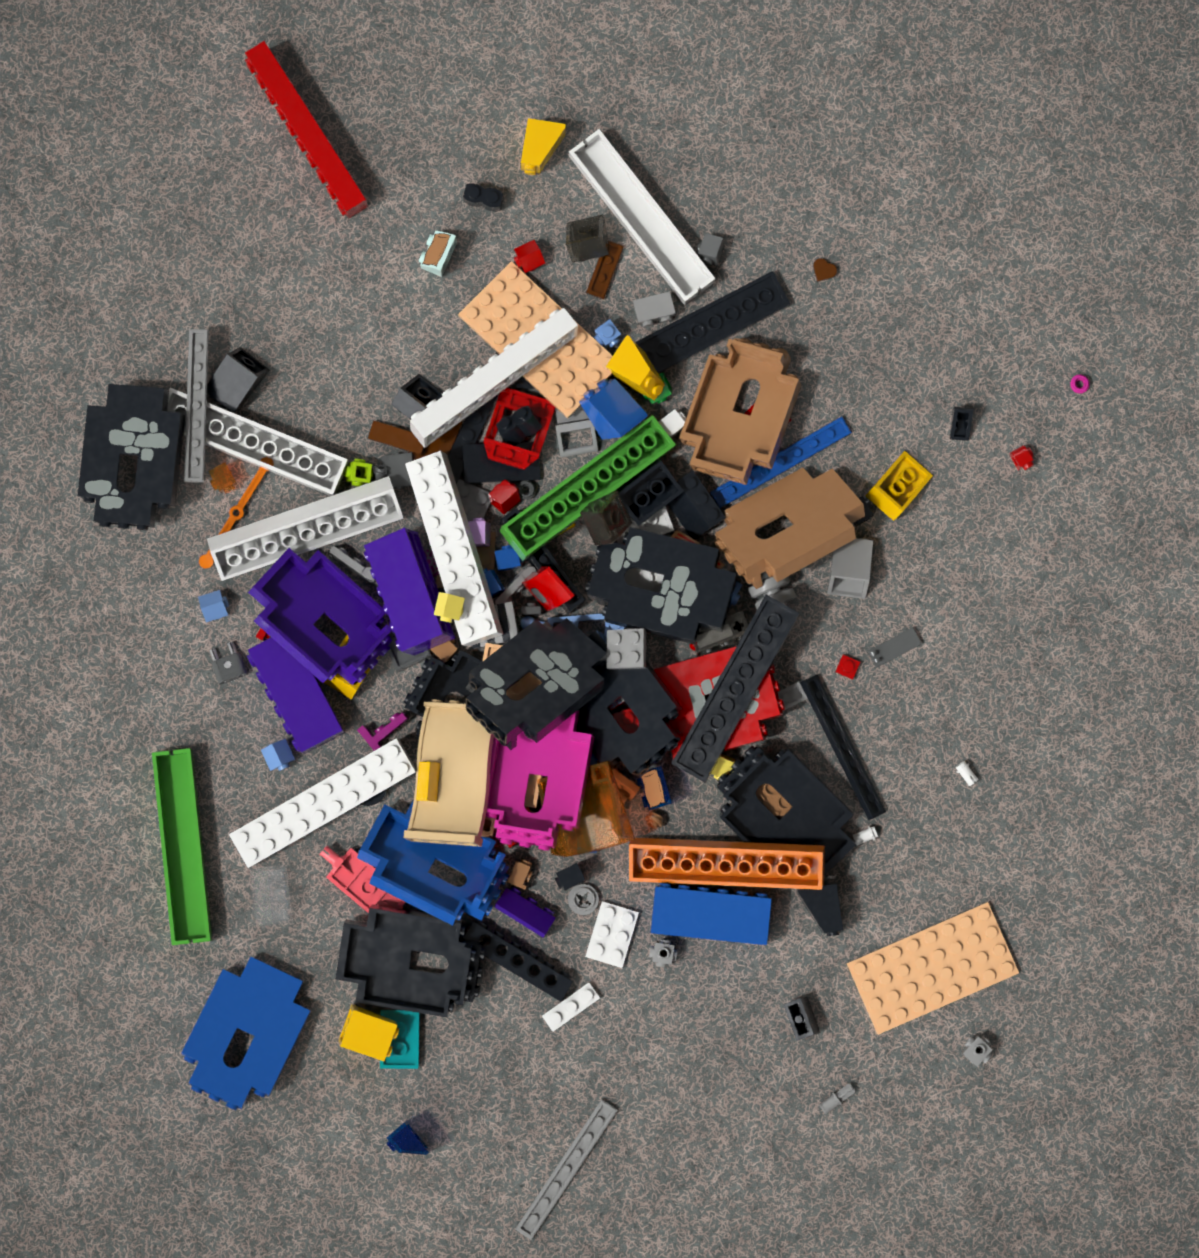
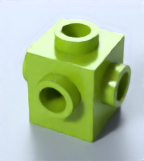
[344,459,373,487]

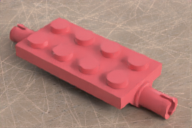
[319,845,406,913]

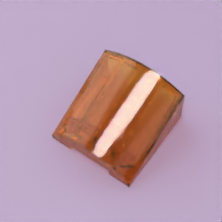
[537,761,635,857]

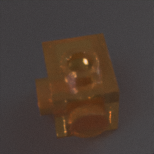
[209,462,237,494]

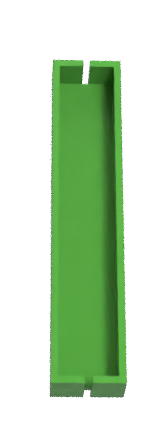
[152,748,213,945]

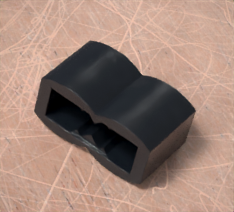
[463,183,504,212]
[496,406,542,445]

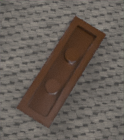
[586,240,624,300]
[368,420,424,456]

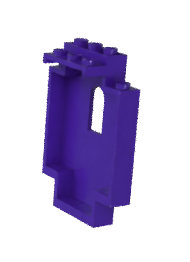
[248,548,392,685]

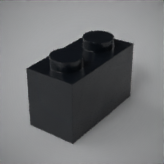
[554,863,586,891]
[783,996,821,1041]

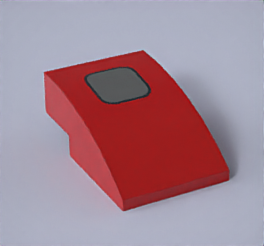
[522,567,575,611]

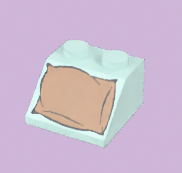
[419,231,457,277]

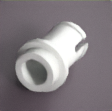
[955,761,979,786]
[852,826,878,846]

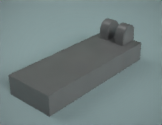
[867,627,922,668]

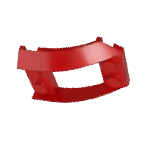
[483,388,555,470]

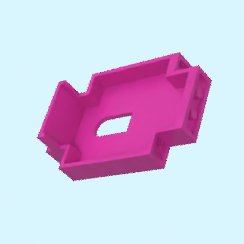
[486,710,594,851]

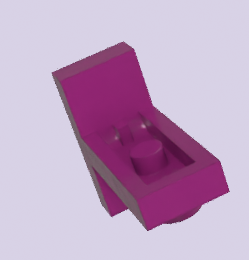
[357,712,409,751]

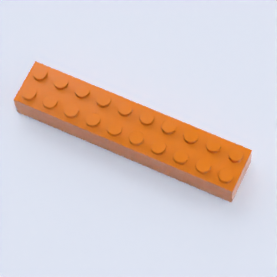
[629,838,825,890]

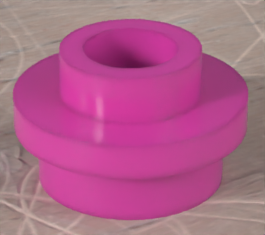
[1070,375,1089,394]

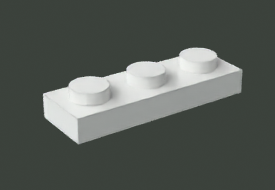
[542,983,600,1032]

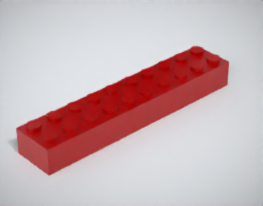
[245,41,368,218]

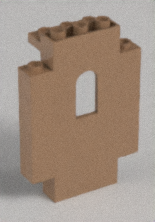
[679,338,801,485]
[715,468,865,589]

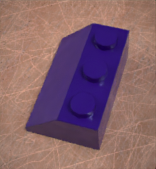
[494,887,556,938]

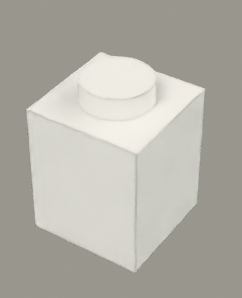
[659,409,686,438]

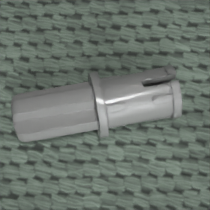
[818,1084,856,1115]

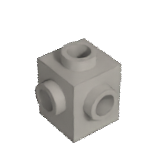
[649,939,677,968]
[961,1036,993,1067]

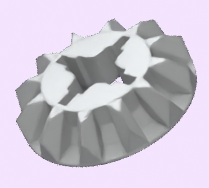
[568,884,599,915]

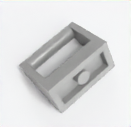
[555,420,598,458]

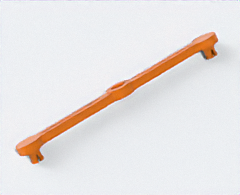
[199,457,274,569]

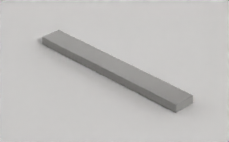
[184,329,209,483]
[515,1099,618,1240]

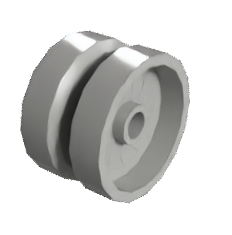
[748,577,797,609]

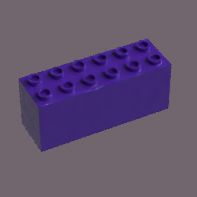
[364,527,455,656]
[247,637,345,754]

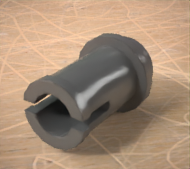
[370,465,387,483]

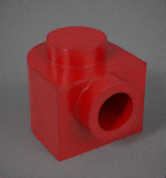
[1009,445,1034,471]

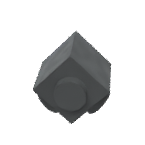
[696,233,725,266]

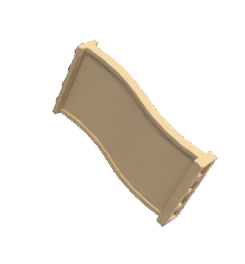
[403,699,494,847]

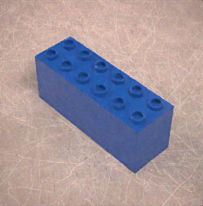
[650,883,772,945]

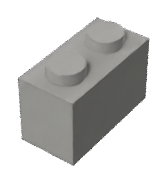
[633,291,676,327]

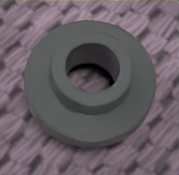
[517,481,536,500]

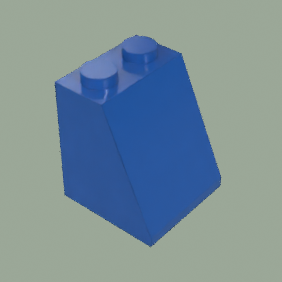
[579,379,648,440]

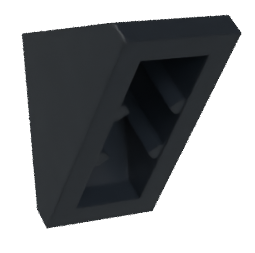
[950,407,974,441]

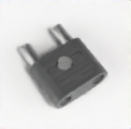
[210,642,247,685]

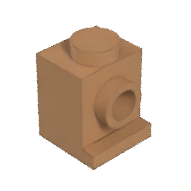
[508,859,533,890]

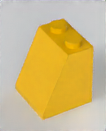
[521,118,566,175]
[606,335,665,401]
[339,1004,399,1061]

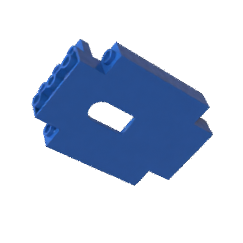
[357,800,509,926]
[181,957,310,1111]

